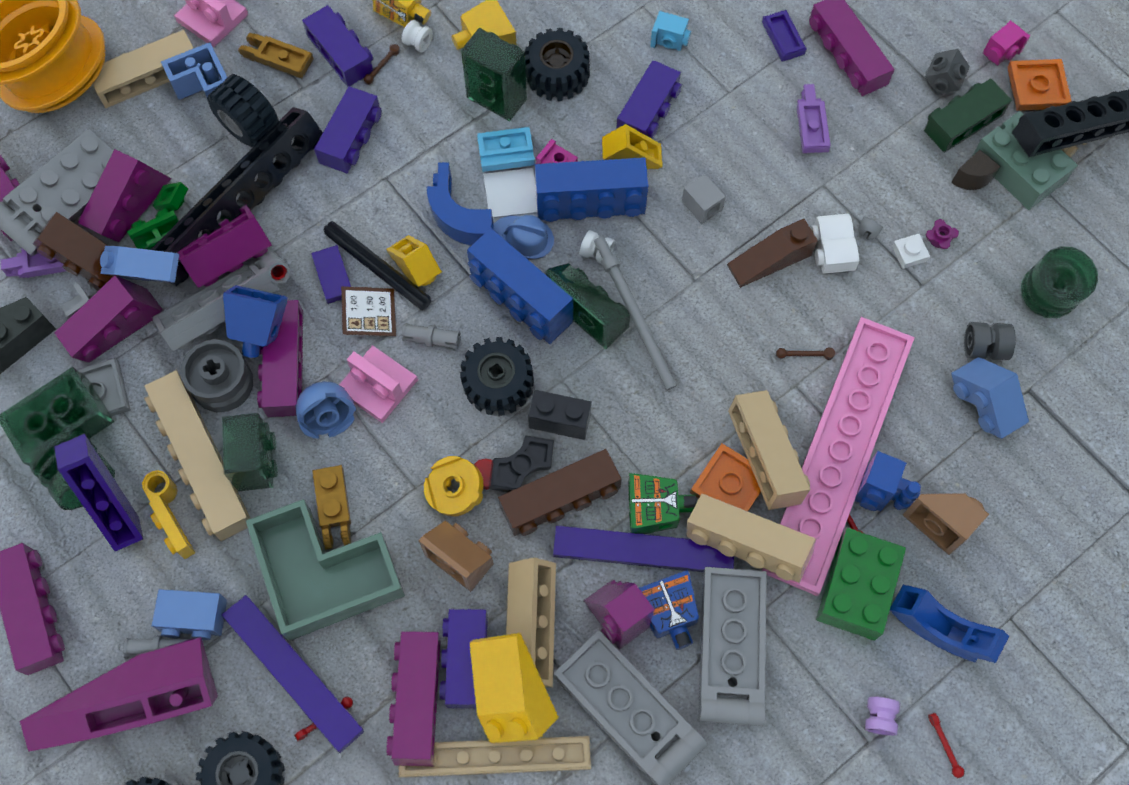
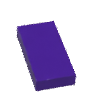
[762,10,807,62]
[311,245,351,304]

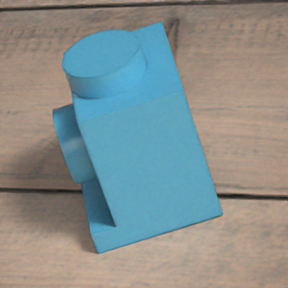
[650,11,691,51]

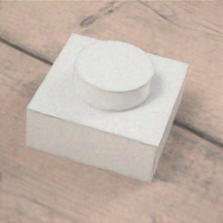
[892,234,930,269]

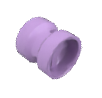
[865,697,900,736]

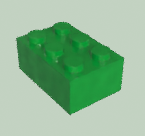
[816,528,906,641]

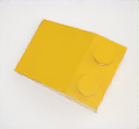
[470,633,559,743]

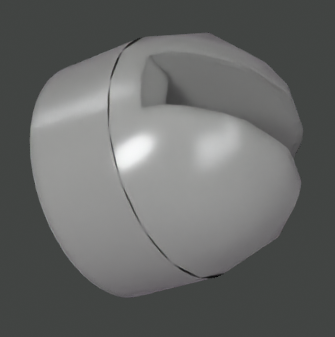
[858,216,883,240]

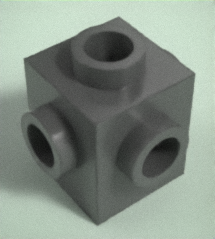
[925,49,970,94]

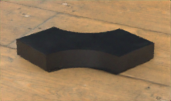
[489,435,554,492]

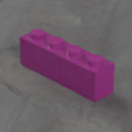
[809,0,895,97]
[257,300,303,417]
[0,543,65,675]
[386,631,441,766]

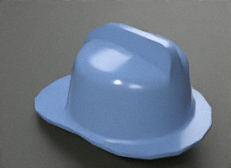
[494,215,554,259]

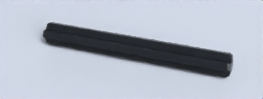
[323,221,431,310]

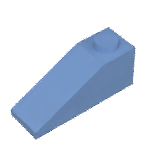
[100,246,179,283]

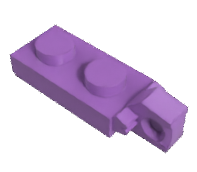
[796,84,831,153]
[0,249,66,278]

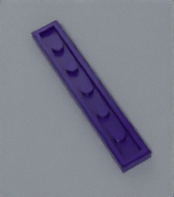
[553,525,734,572]
[221,595,364,754]

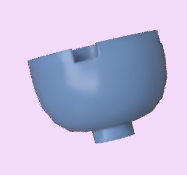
[295,381,356,439]

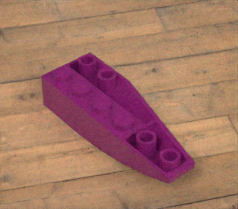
[20,637,218,752]

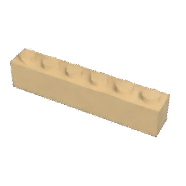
[144,370,251,541]

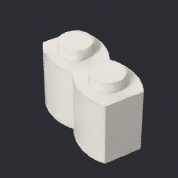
[810,213,859,274]

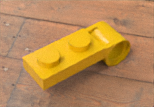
[142,470,195,559]

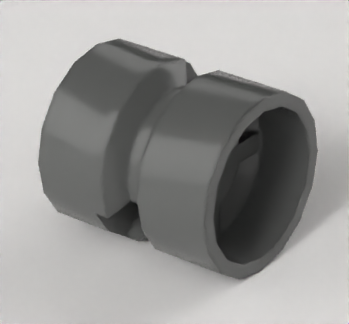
[964,322,1016,360]

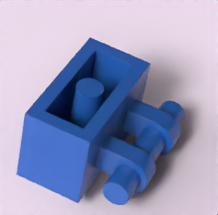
[854,451,921,512]

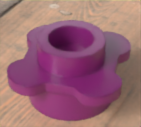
[926,219,959,249]

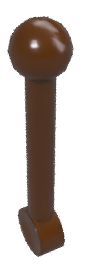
[364,44,400,84]
[776,347,835,360]

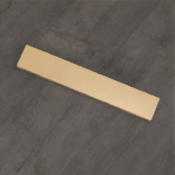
[399,736,591,778]

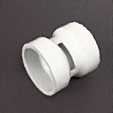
[579,230,616,264]

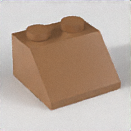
[903,493,989,555]
[419,521,494,592]

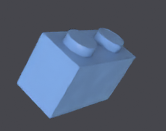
[152,589,227,640]

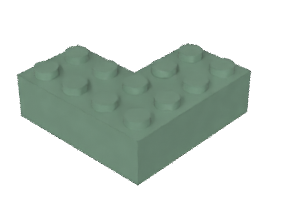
[246,499,405,641]

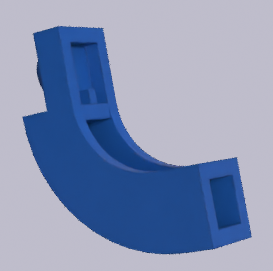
[426,162,494,246]
[890,584,1009,663]

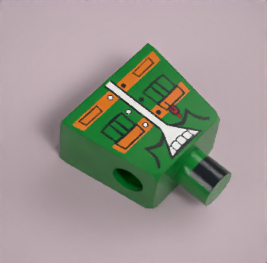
[628,473,696,534]

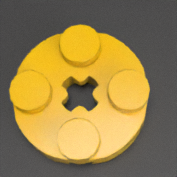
[424,456,483,516]

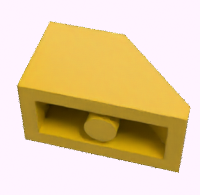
[602,124,662,169]
[386,235,442,287]

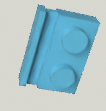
[477,127,535,172]

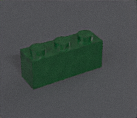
[924,78,1012,153]

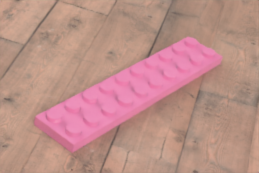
[761,317,915,596]

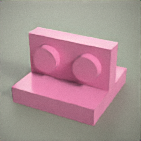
[174,0,248,48]
[339,345,418,423]

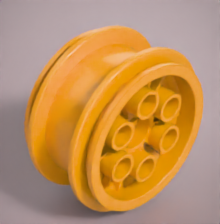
[0,0,106,113]

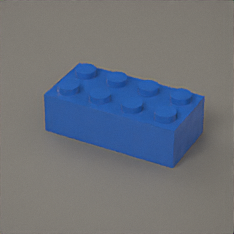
[535,158,649,222]
[467,228,573,344]

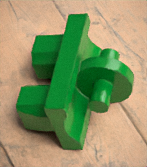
[127,208,179,250]

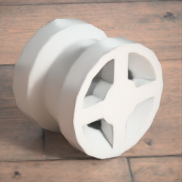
[402,20,433,52]

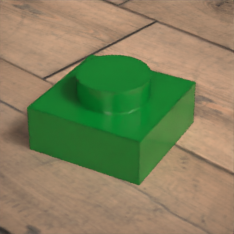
[152,182,188,211]

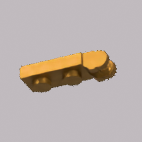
[238,32,314,79]
[312,465,351,549]

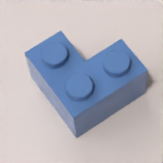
[161,42,227,100]
[951,357,1029,439]

